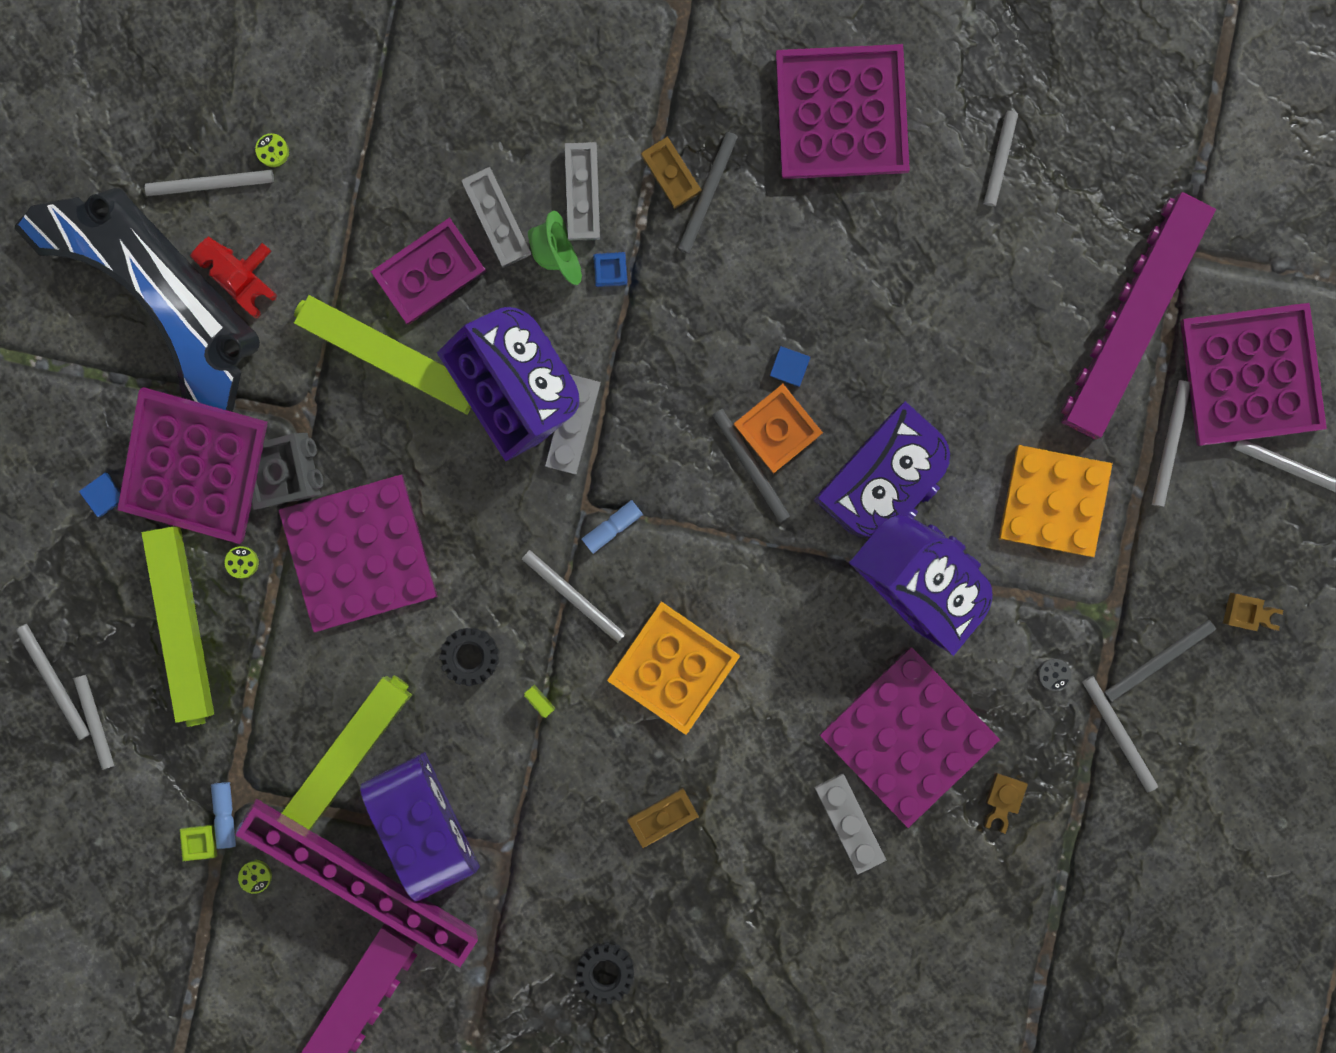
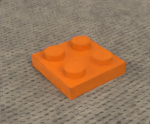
[733,384,823,474]

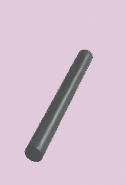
[678,132,738,254]
[712,409,790,523]
[1104,620,1216,702]

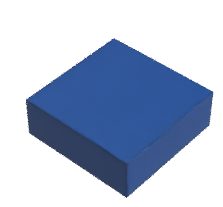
[593,252,628,287]
[769,346,810,388]
[79,473,121,517]

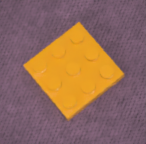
[999,445,1113,557]
[607,601,740,735]

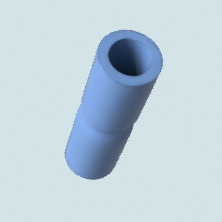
[582,500,643,554]
[211,782,236,849]

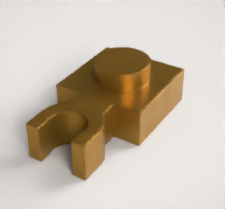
[1223,592,1284,631]
[984,773,1028,834]

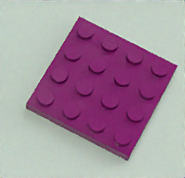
[775,44,910,179]
[1180,303,1327,446]
[117,387,268,544]
[279,475,438,632]
[819,647,1000,828]

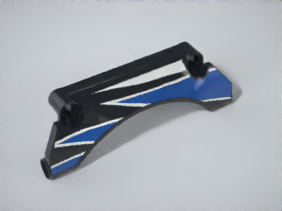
[14,188,260,412]

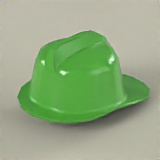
[528,211,582,285]

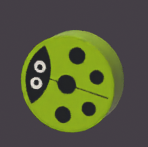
[255,134,289,167]
[225,546,259,578]
[238,860,272,894]

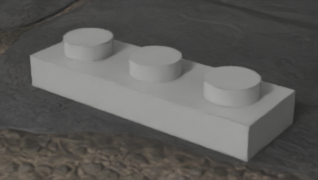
[565,142,600,241]
[461,167,532,268]
[545,374,601,475]
[815,773,887,874]

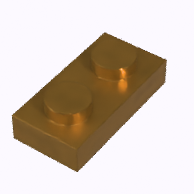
[641,136,702,209]
[627,788,699,848]

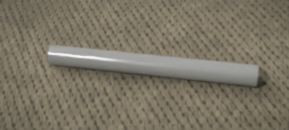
[145,170,274,196]
[1152,380,1190,507]
[1233,440,1336,492]
[522,550,626,643]
[16,624,90,740]
[1082,676,1158,793]

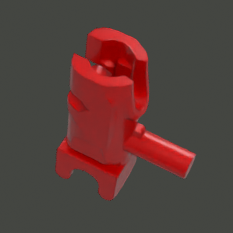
[190,236,278,318]

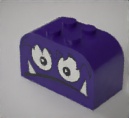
[437,307,579,462]
[813,401,950,538]
[849,515,992,656]
[360,752,480,902]

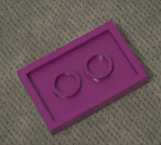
[371,217,487,325]

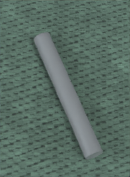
[984,111,1018,207]
[73,675,115,770]

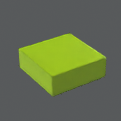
[524,684,555,718]
[180,825,217,861]

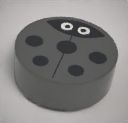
[1037,659,1071,691]

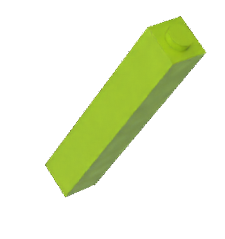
[294,295,471,415]
[141,527,214,727]
[281,675,412,831]

